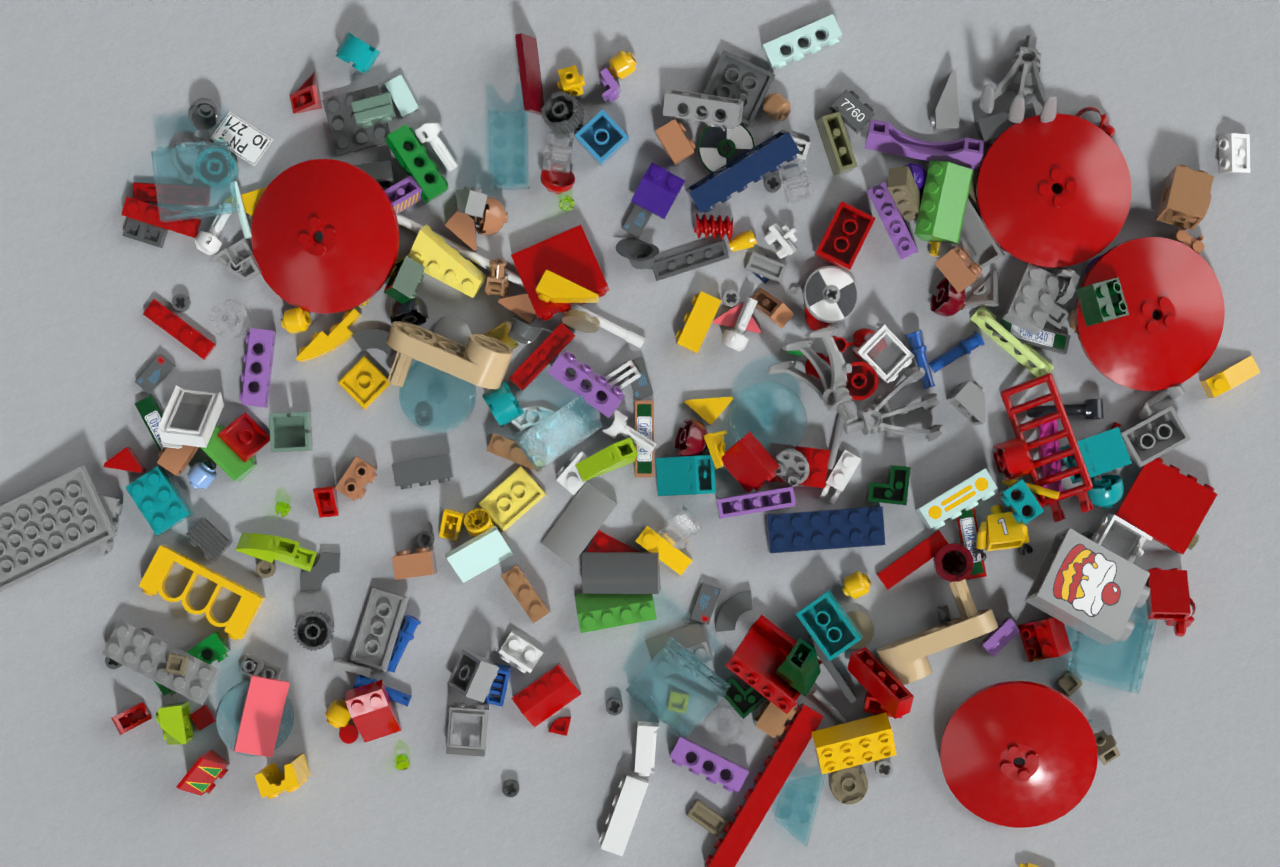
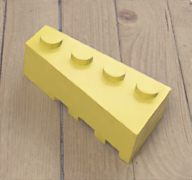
[408,224,486,298]

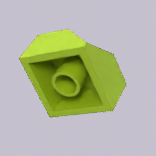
[156,701,194,745]

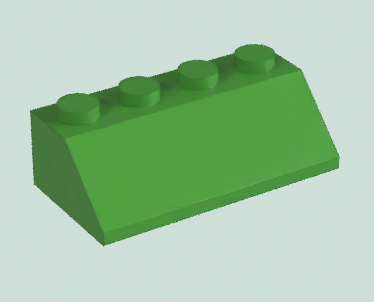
[914,160,974,244]
[574,593,657,633]

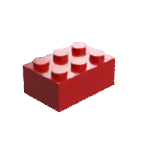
[814,201,876,272]

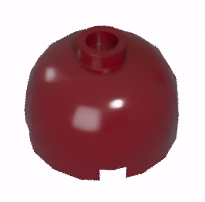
[930,277,966,317]
[675,418,708,456]

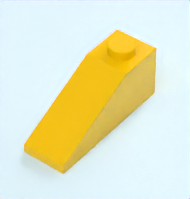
[536,270,599,303]
[1200,355,1260,398]
[635,526,693,575]

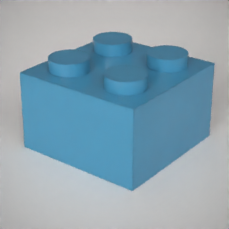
[574,109,629,166]

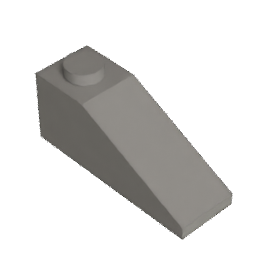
[930,70,959,132]

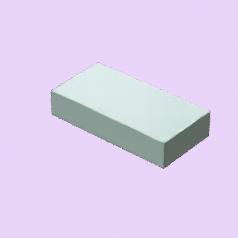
[384,75,420,118]

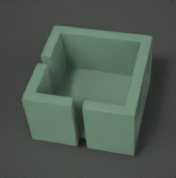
[269,412,313,452]

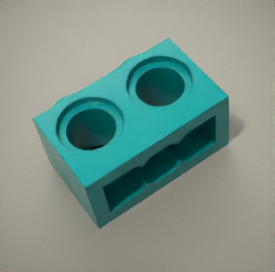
[1000,479,1044,524]

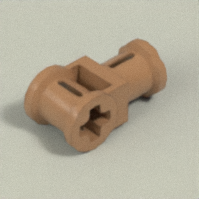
[485,258,509,298]

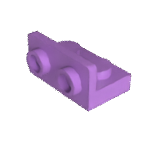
[600,68,621,103]
[979,617,1020,657]

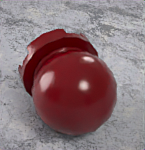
[933,543,974,582]

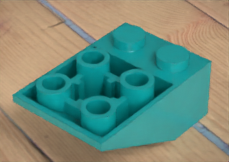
[1059,427,1132,484]
[656,455,716,496]

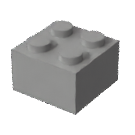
[447,649,499,703]

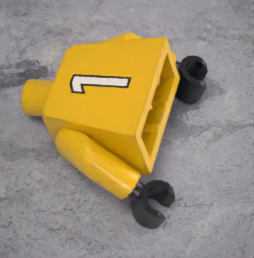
[973,505,1033,561]

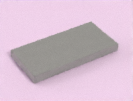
[350,586,409,672]

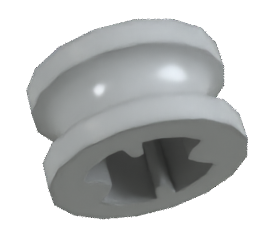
[722,290,740,307]
[875,760,893,778]

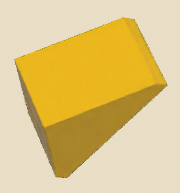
[439,508,465,542]

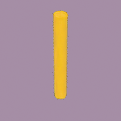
[1002,479,1060,499]

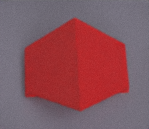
[289,72,322,114]

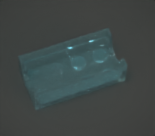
[489,109,529,190]
[515,395,603,472]

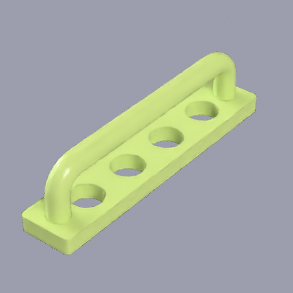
[970,307,1054,377]

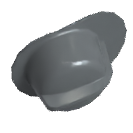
[616,238,659,270]
[509,316,553,344]

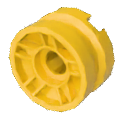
[464,508,493,537]

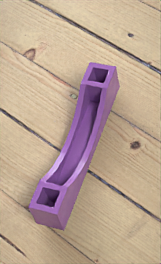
[865,119,984,170]

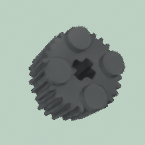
[541,91,585,136]
[293,611,335,651]

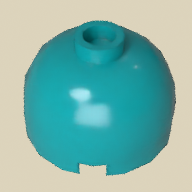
[1087,474,1124,509]

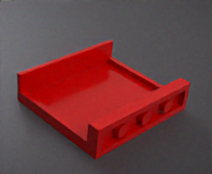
[511,225,610,321]
[1114,457,1218,555]
[725,614,822,714]

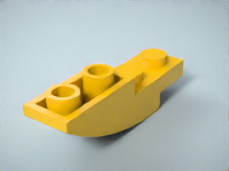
[296,309,362,362]

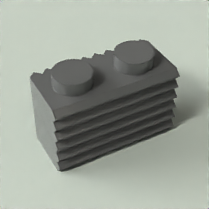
[186,517,232,561]

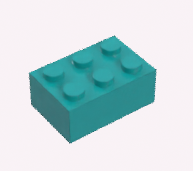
[125,466,193,536]
[796,590,863,661]

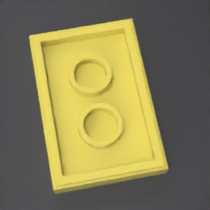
[478,466,546,532]

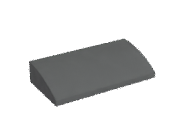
[582,552,661,594]

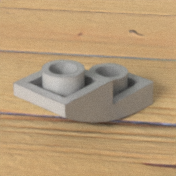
[238,654,284,680]

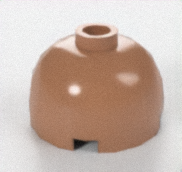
[475,197,508,235]

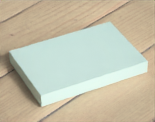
[445,526,513,583]

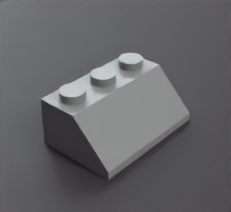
[946,380,986,425]
[1121,405,1191,467]
[645,622,713,679]

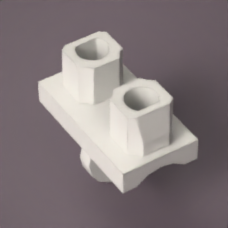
[763,223,798,259]

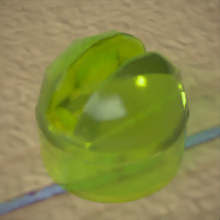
[558,196,575,212]
[275,501,291,517]
[394,753,410,770]

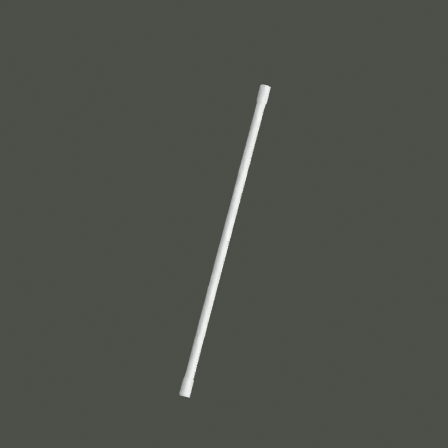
[396,214,646,349]

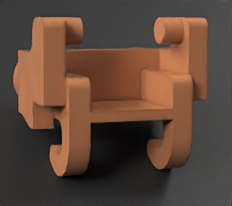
[1170,228,1205,254]

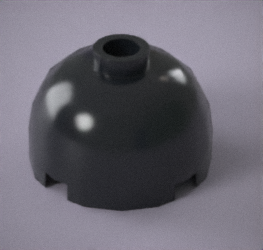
[390,296,428,326]

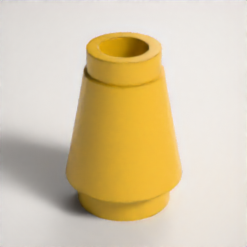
[728,229,758,252]

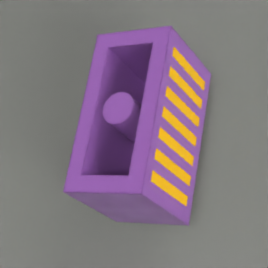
[385,176,422,215]

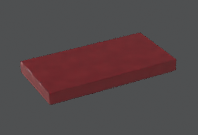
[515,33,545,115]

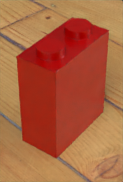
[722,432,780,493]
[1145,567,1191,621]

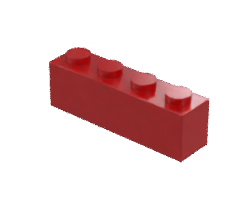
[847,647,914,719]

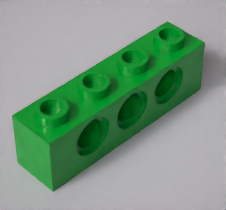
[385,124,449,204]
[153,631,231,696]

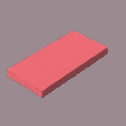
[234,675,290,758]

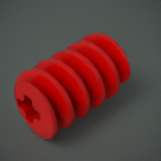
[694,214,733,240]

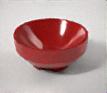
[540,165,575,194]

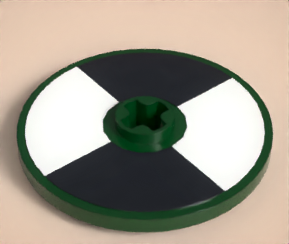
[698,124,755,173]

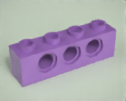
[867,182,918,260]
[239,328,276,408]
[547,351,625,418]
[716,486,796,519]
[669,735,749,793]

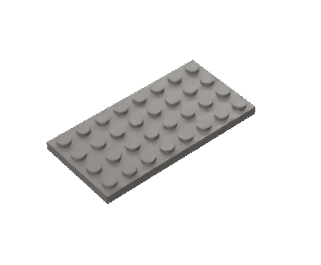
[0,466,117,592]

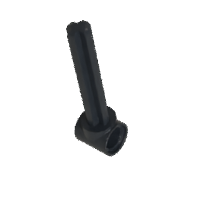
[1027,399,1104,419]

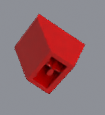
[1017,616,1072,662]

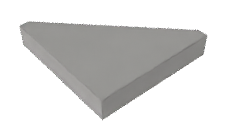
[964,271,999,309]

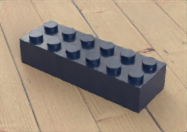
[685,130,800,213]
[766,506,885,553]

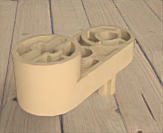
[386,321,513,389]
[876,579,998,685]

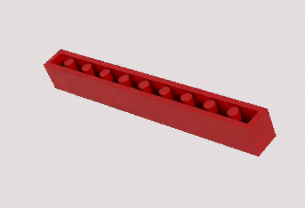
[704,703,824,867]

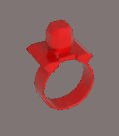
[1076,107,1116,138]
[1165,598,1196,637]

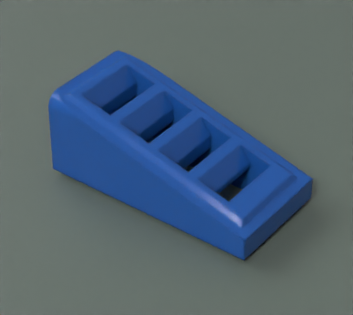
[484,663,511,707]

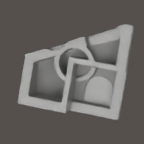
[212,238,262,282]

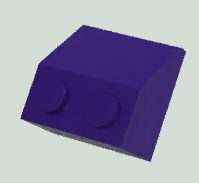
[631,162,685,219]

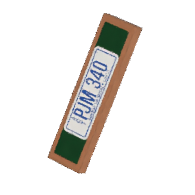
[635,401,654,477]

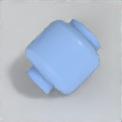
[187,460,217,489]

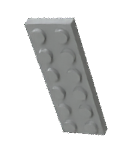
[102,619,221,705]

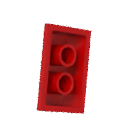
[511,663,581,728]

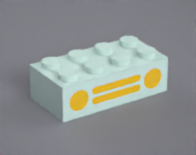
[916,468,997,531]

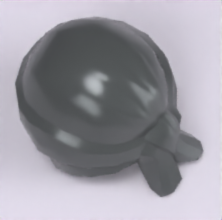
[188,98,221,140]

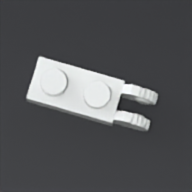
[819,450,861,504]

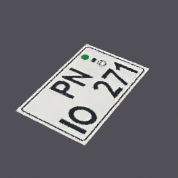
[211,111,273,166]

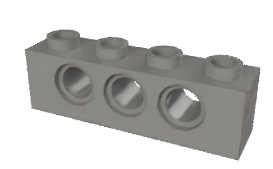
[663,89,744,129]

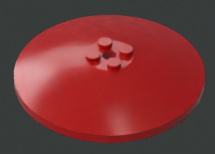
[976,113,1132,268]
[251,159,399,314]
[1075,237,1225,391]
[940,681,1098,828]

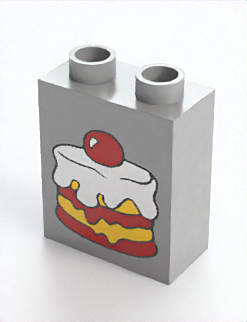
[1024,528,1151,646]

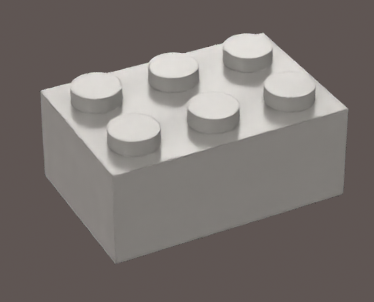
[1002,263,1064,335]

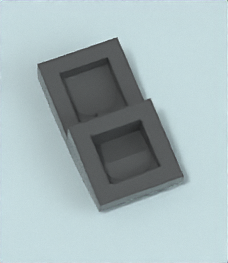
[122,218,168,248]

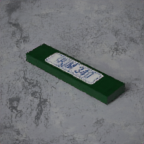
[135,395,167,452]

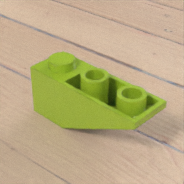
[575,438,638,482]

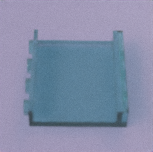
[151,139,240,223]
[1066,613,1157,694]
[626,637,730,739]

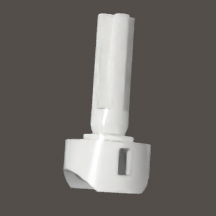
[415,119,458,172]
[195,202,235,255]
[722,297,758,352]
[602,410,657,454]

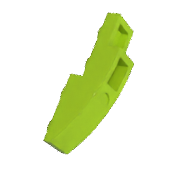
[235,533,317,572]

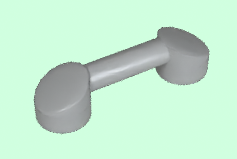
[1137,386,1185,421]

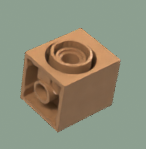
[1156,165,1214,231]

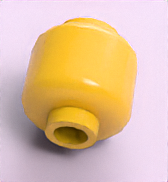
[608,51,637,79]
[281,307,311,334]
[842,571,872,599]
[325,699,351,729]

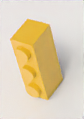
[675,291,722,354]

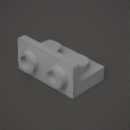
[1056,269,1080,305]

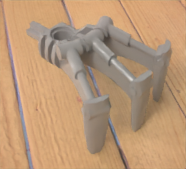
[979,34,1057,123]
[766,326,855,424]
[843,366,944,442]

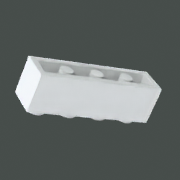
[599,773,649,856]

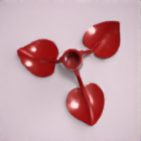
[805,307,887,379]

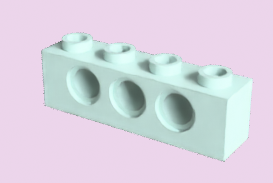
[762,14,842,69]

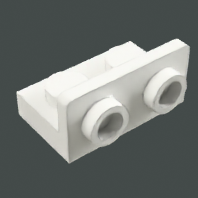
[1218,133,1250,174]
[556,451,588,495]
[498,632,544,674]

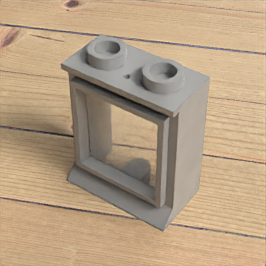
[446,702,489,757]

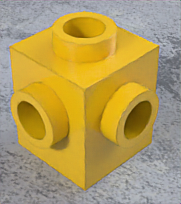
[557,65,585,97]

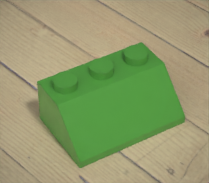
[200,424,257,481]

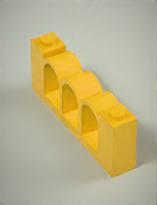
[139,545,265,641]

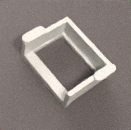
[158,385,224,449]

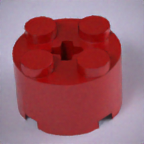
[845,362,878,401]
[993,438,1034,482]

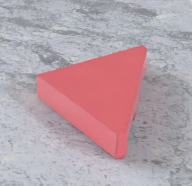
[713,302,761,334]

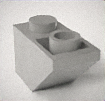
[456,187,488,217]

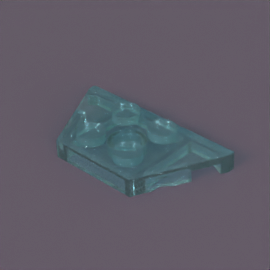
[774,773,826,847]

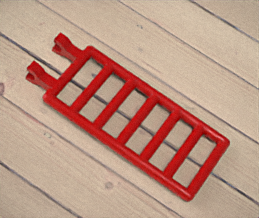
[1000,373,1094,523]

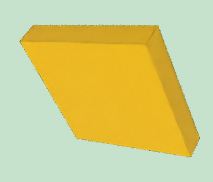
[337,356,391,410]

